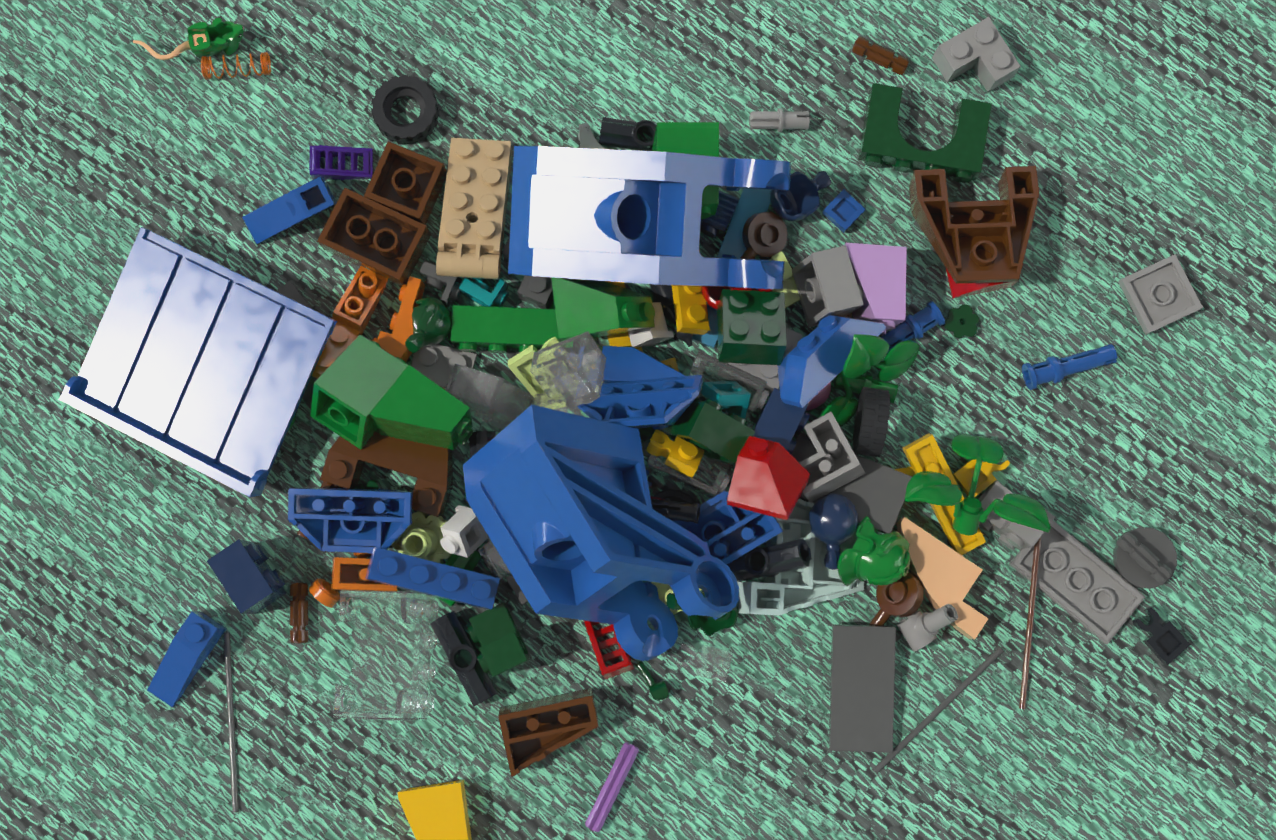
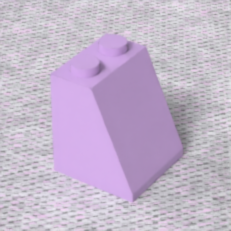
[843,243,907,335]

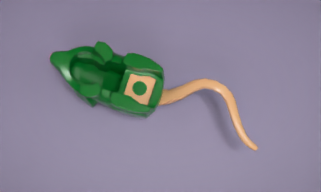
[133,18,244,60]

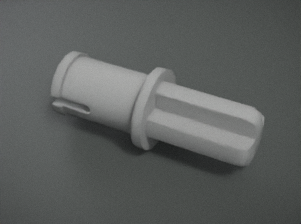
[749,108,810,132]

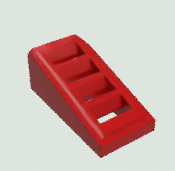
[583,620,634,679]

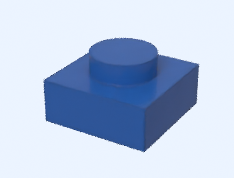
[822,189,866,233]

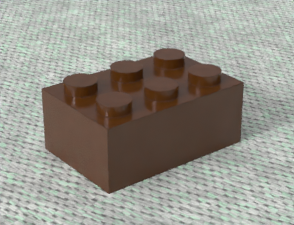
[317,188,431,286]

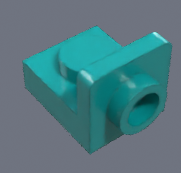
[459,278,509,307]
[701,381,751,419]

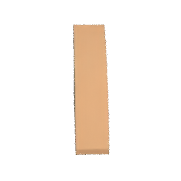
[896,517,988,639]

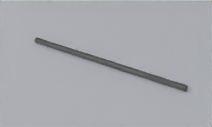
[224,632,239,812]
[873,647,1004,773]

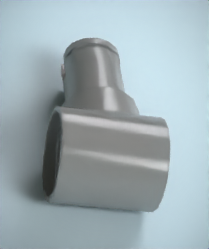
[897,604,958,652]

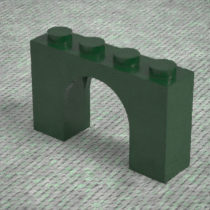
[858,83,992,183]

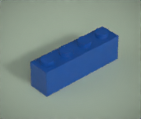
[365,547,500,609]

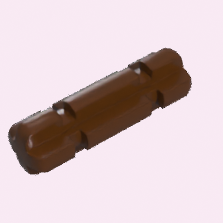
[852,36,909,75]
[290,583,308,644]

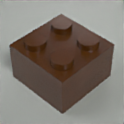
[364,141,447,225]

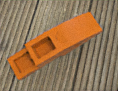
[312,266,388,379]
[372,276,425,363]

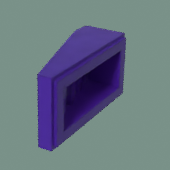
[309,145,373,180]

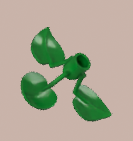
[820,334,920,427]
[905,434,1050,535]

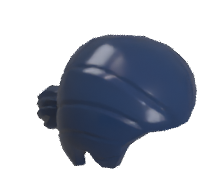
[770,171,831,221]
[809,493,858,570]

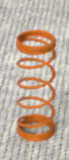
[201,52,271,80]

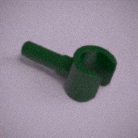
[636,661,669,701]

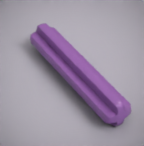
[585,742,639,832]

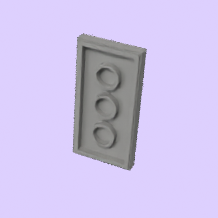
[1009,521,1145,644]

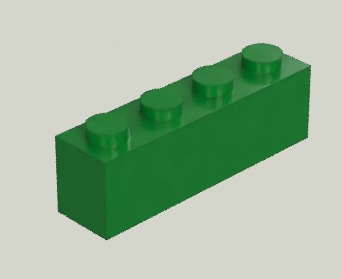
[451,305,575,356]

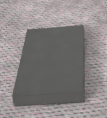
[791,432,912,534]
[829,624,896,753]

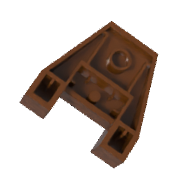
[909,166,1039,284]
[320,385,453,517]

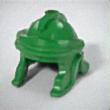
[837,516,911,586]

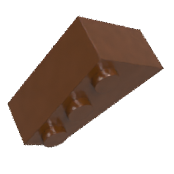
[498,688,598,777]

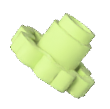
[391,511,452,564]

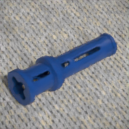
[880,301,945,353]
[1022,344,1117,390]

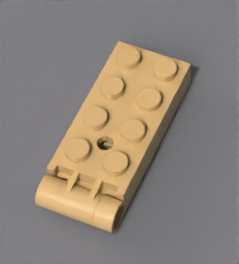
[436,138,512,279]

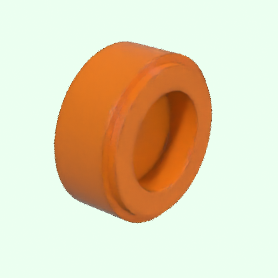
[309,578,340,608]

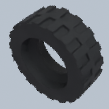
[371,75,440,145]
[853,387,890,457]

